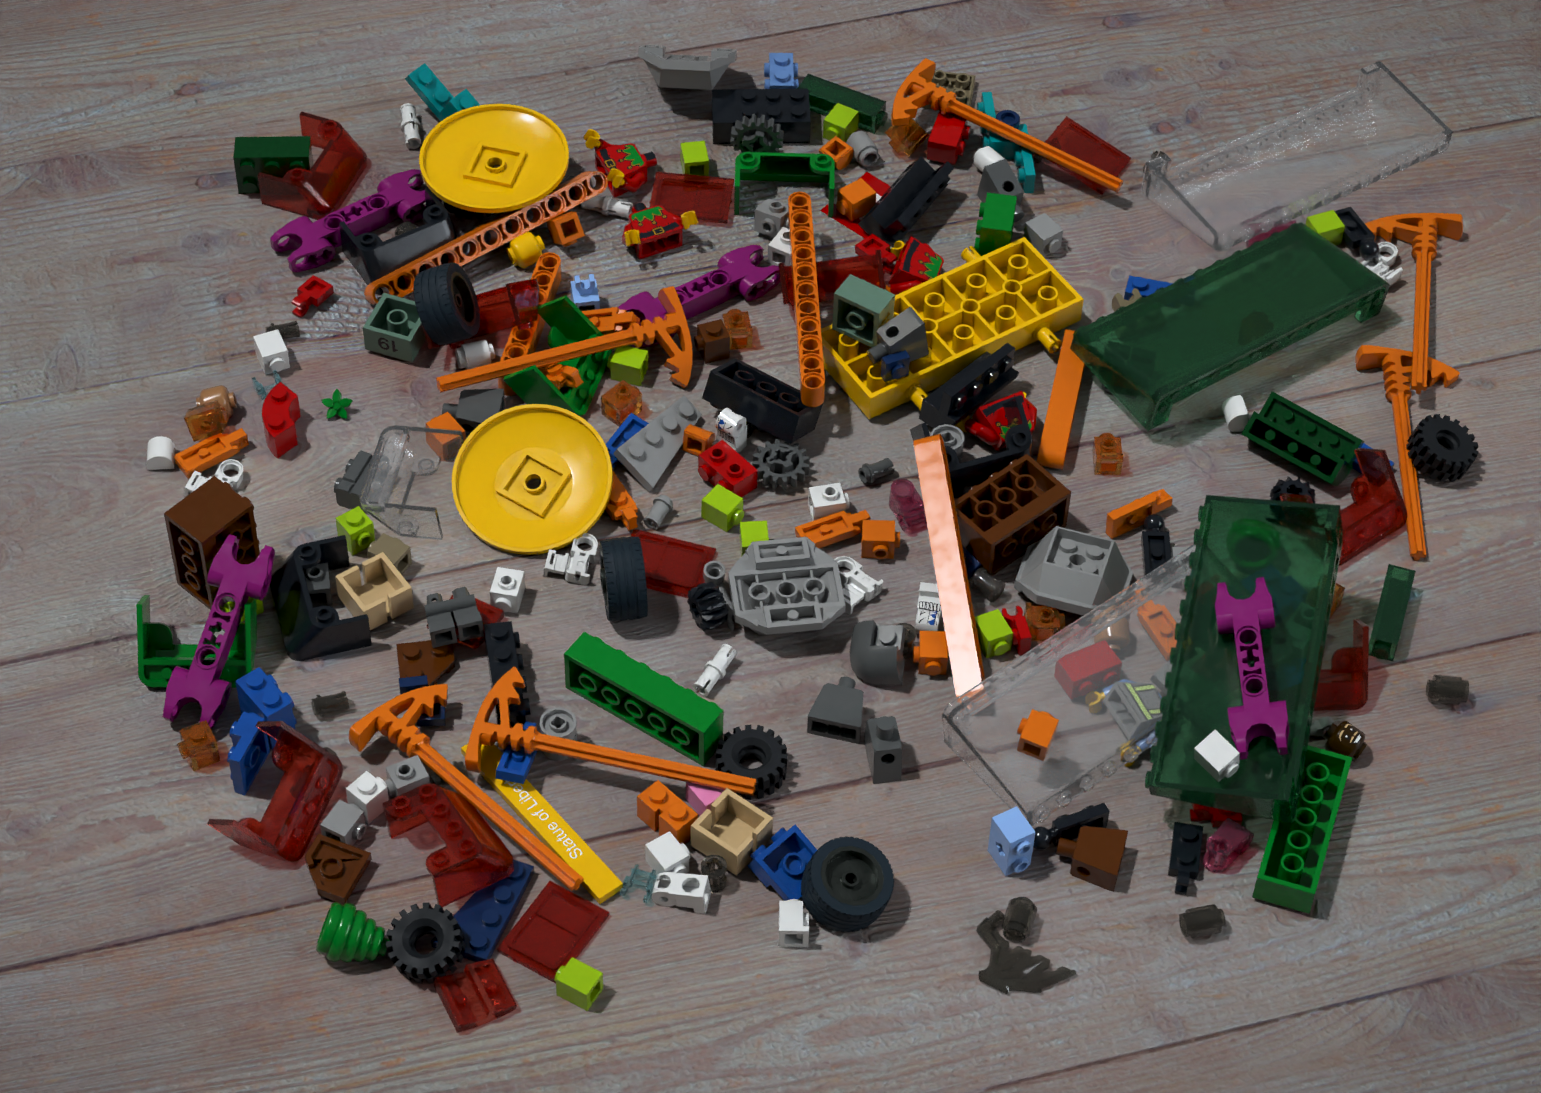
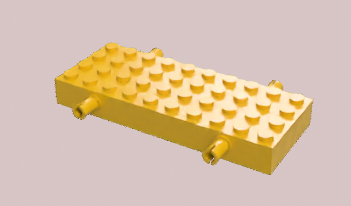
[821,237,1084,419]

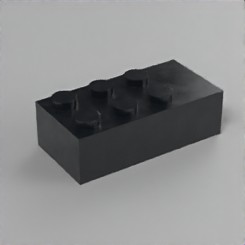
[712,88,811,144]
[702,358,824,444]

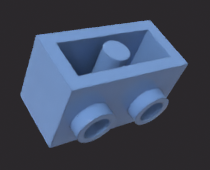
[764,53,799,89]

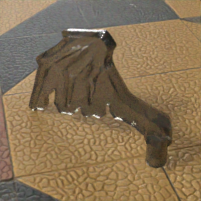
[976,910,1076,994]

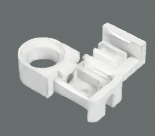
[1352,242,1403,288]
[184,459,243,496]
[543,533,598,585]
[834,556,883,615]

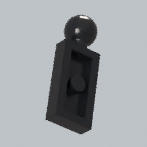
[1335,207,1380,260]
[1141,514,1173,581]
[1033,803,1110,850]

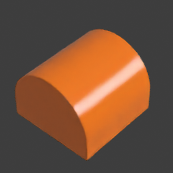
[819,136,853,170]
[682,424,716,456]

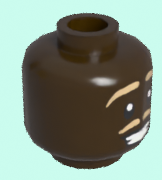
[1323,721,1367,762]

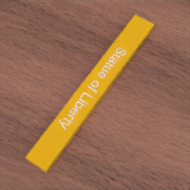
[461,744,623,904]

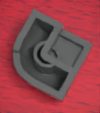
[850,620,906,686]

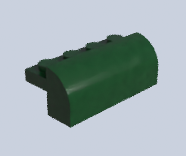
[1241,391,1365,486]

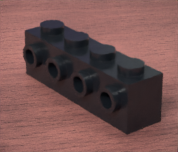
[484,621,531,727]

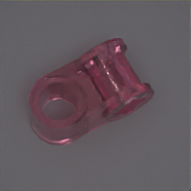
[889,478,927,531]
[1203,818,1254,873]

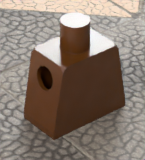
[1056,826,1128,892]

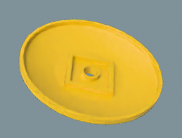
[419,104,569,213]
[452,404,613,555]

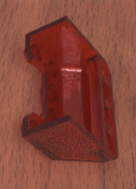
[382,784,514,907]

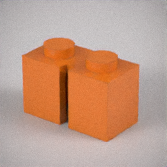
[637,780,698,844]

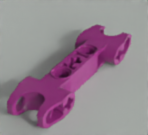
[270,169,442,272]
[618,245,783,349]
[162,534,275,733]
[1215,577,1290,760]

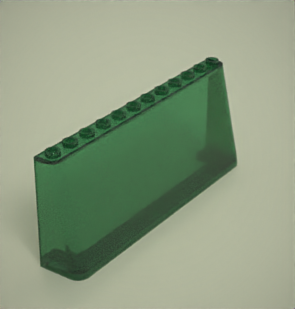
[1070,222,1390,431]
[1145,495,1343,824]

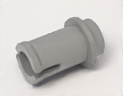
[643,495,673,530]

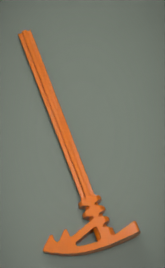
[891,58,1123,193]
[1365,213,1463,394]
[436,286,693,393]
[1355,345,1460,561]
[465,667,757,796]
[349,684,584,891]

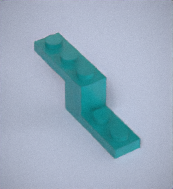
[405,63,480,121]
[977,92,1036,193]

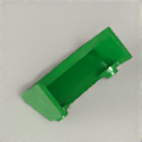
[734,152,835,217]
[503,295,612,416]
[136,595,257,688]

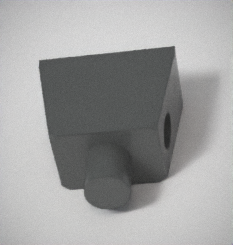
[977,159,1024,222]
[867,307,929,364]
[442,388,505,437]
[807,677,864,744]
[864,716,902,784]

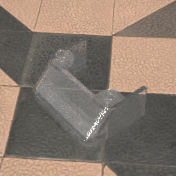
[359,425,464,540]

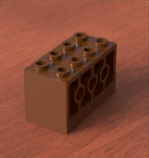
[954,454,1071,579]
[164,476,260,610]

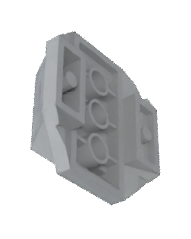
[638,45,737,90]
[1014,526,1133,617]
[728,537,846,636]

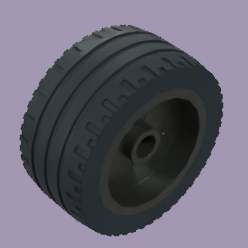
[413,263,480,345]
[599,537,648,621]
[801,836,894,932]

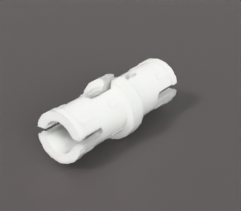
[400,103,421,149]
[581,196,633,218]
[693,644,737,697]

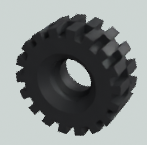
[1406,414,1479,482]
[715,725,788,800]
[386,903,466,984]

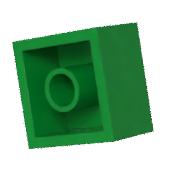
[974,192,1017,256]

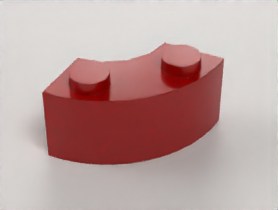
[262,382,301,459]

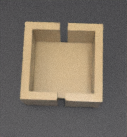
[335,552,414,630]
[691,788,773,876]

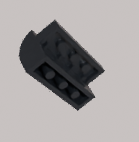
[858,156,954,245]
[919,343,1019,428]

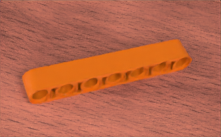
[498,252,561,396]
[1037,329,1091,470]

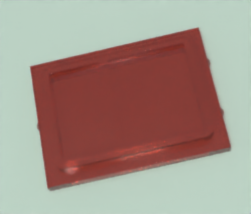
[1045,116,1131,195]
[649,172,734,224]
[631,529,716,598]
[497,881,609,983]

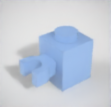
[570,274,600,311]

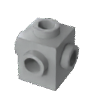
[754,199,789,238]

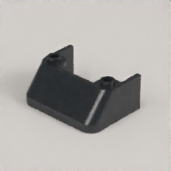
[339,187,457,295]
[910,397,1032,499]
[270,535,372,661]

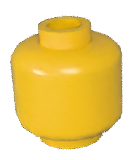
[506,231,545,269]

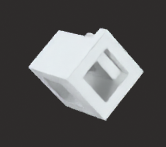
[778,899,809,947]

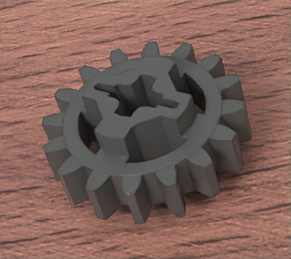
[730,114,784,154]
[752,439,810,490]

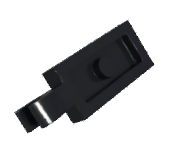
[1168,822,1204,895]

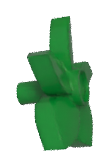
[321,389,353,419]

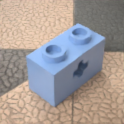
[987,806,1035,876]

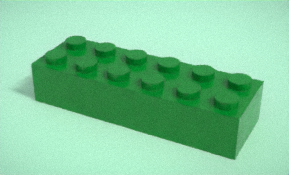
[564,632,724,767]
[1252,742,1352,914]

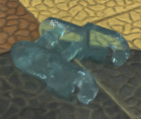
[252,370,281,400]
[620,864,657,904]

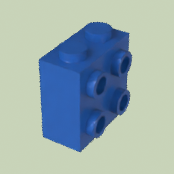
[235,667,297,751]

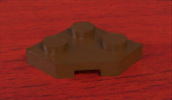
[396,640,455,686]
[305,834,372,904]

